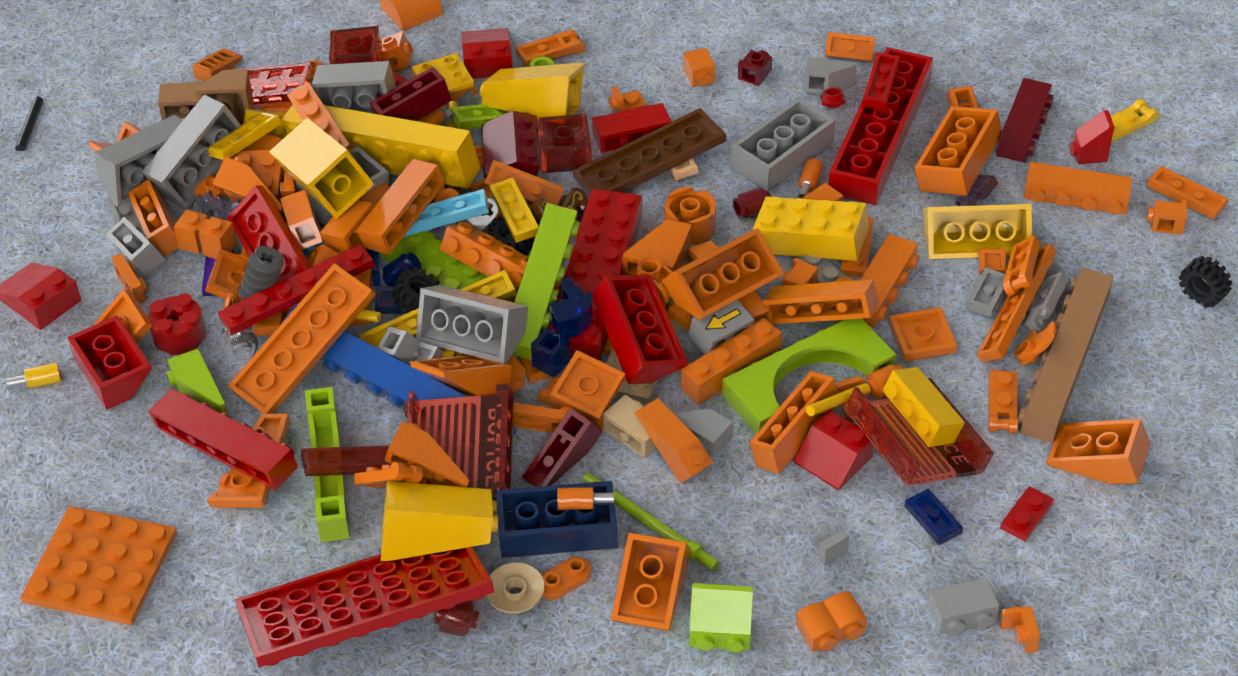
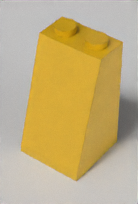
[480,63,585,123]
[269,118,375,219]
[381,481,498,561]

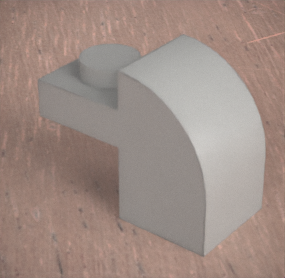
[378,326,444,366]

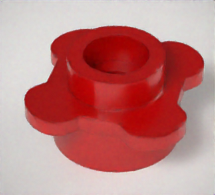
[820,88,846,108]

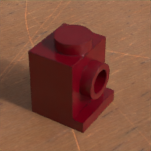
[738,50,772,86]

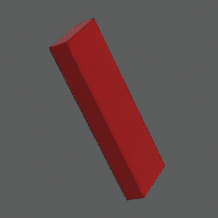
[862,52,901,110]

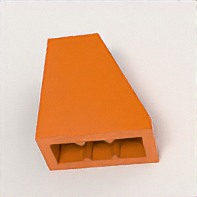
[622,219,692,275]

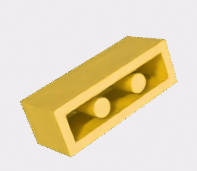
[882,367,965,447]

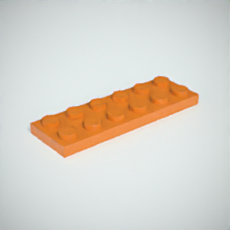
[228,263,375,414]

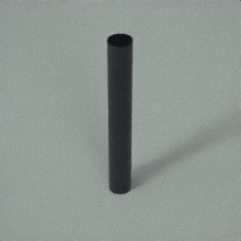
[15,96,43,151]

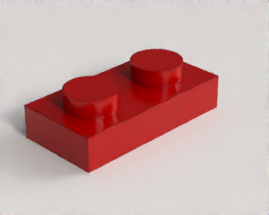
[1000,486,1054,542]

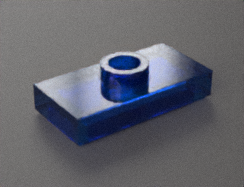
[904,488,963,545]

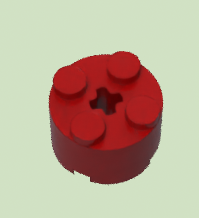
[148,293,206,355]

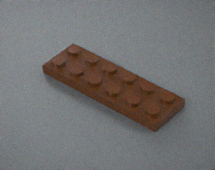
[572,108,727,196]

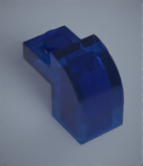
[550,277,593,341]

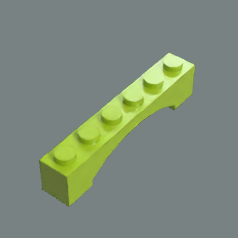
[305,387,350,543]

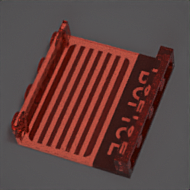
[844,378,994,486]
[404,383,514,500]

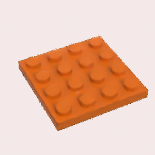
[20,506,177,625]

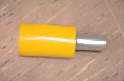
[6,362,62,389]

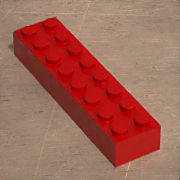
[828,47,933,205]
[546,189,642,361]

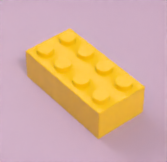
[752,197,869,261]

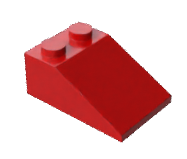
[461,28,512,79]
[0,263,82,330]

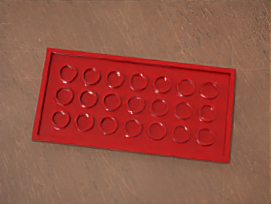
[235,547,495,668]

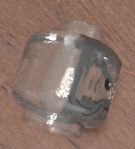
[220,326,258,360]

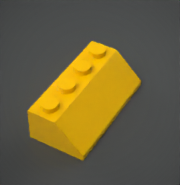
[923,204,1032,259]

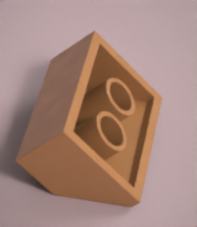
[195,69,255,126]

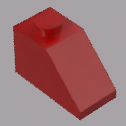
[1070,110,1115,164]

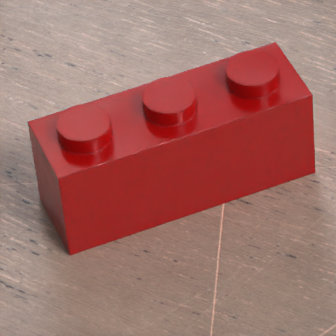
[592,103,672,153]

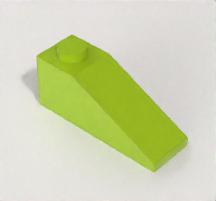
[165,349,227,414]

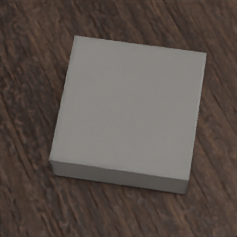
[818,530,849,566]

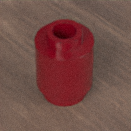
[733,187,771,219]

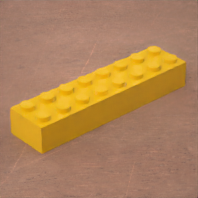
[282,105,481,189]

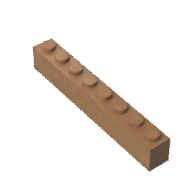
[1018,268,1114,444]

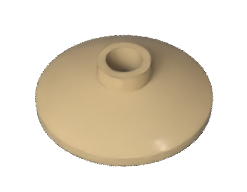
[486,562,545,613]

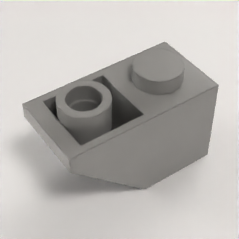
[803,57,857,94]
[673,409,733,458]

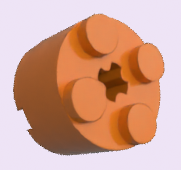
[664,187,716,245]

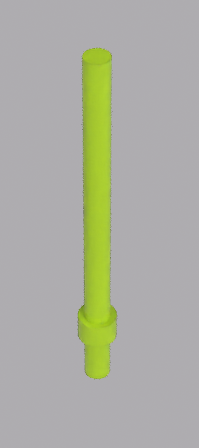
[582,472,720,571]

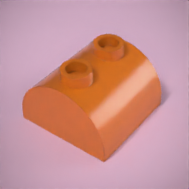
[380,0,443,31]

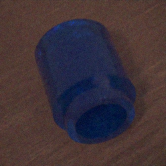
[383,252,422,287]

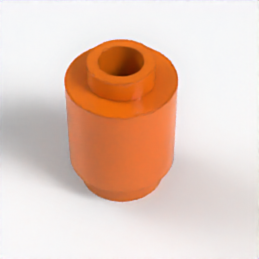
[865,364,903,400]

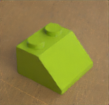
[689,583,753,653]

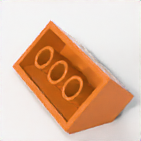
[662,228,784,320]

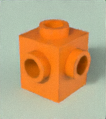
[377,32,414,71]

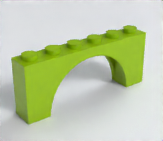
[722,319,896,434]

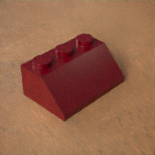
[481,111,541,178]

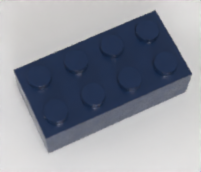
[496,481,618,558]

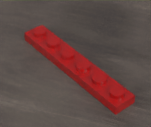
[218,244,375,336]

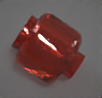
[433,600,479,637]

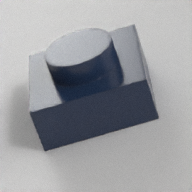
[375,287,402,314]

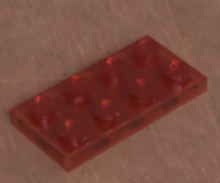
[230,62,314,105]

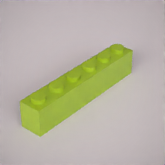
[513,203,580,361]

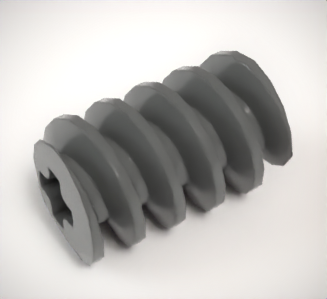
[238,246,283,300]

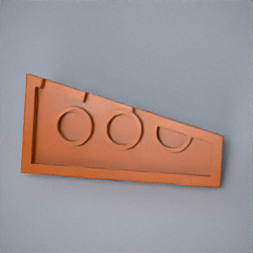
[207,414,291,508]

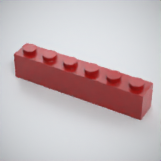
[148,389,298,490]

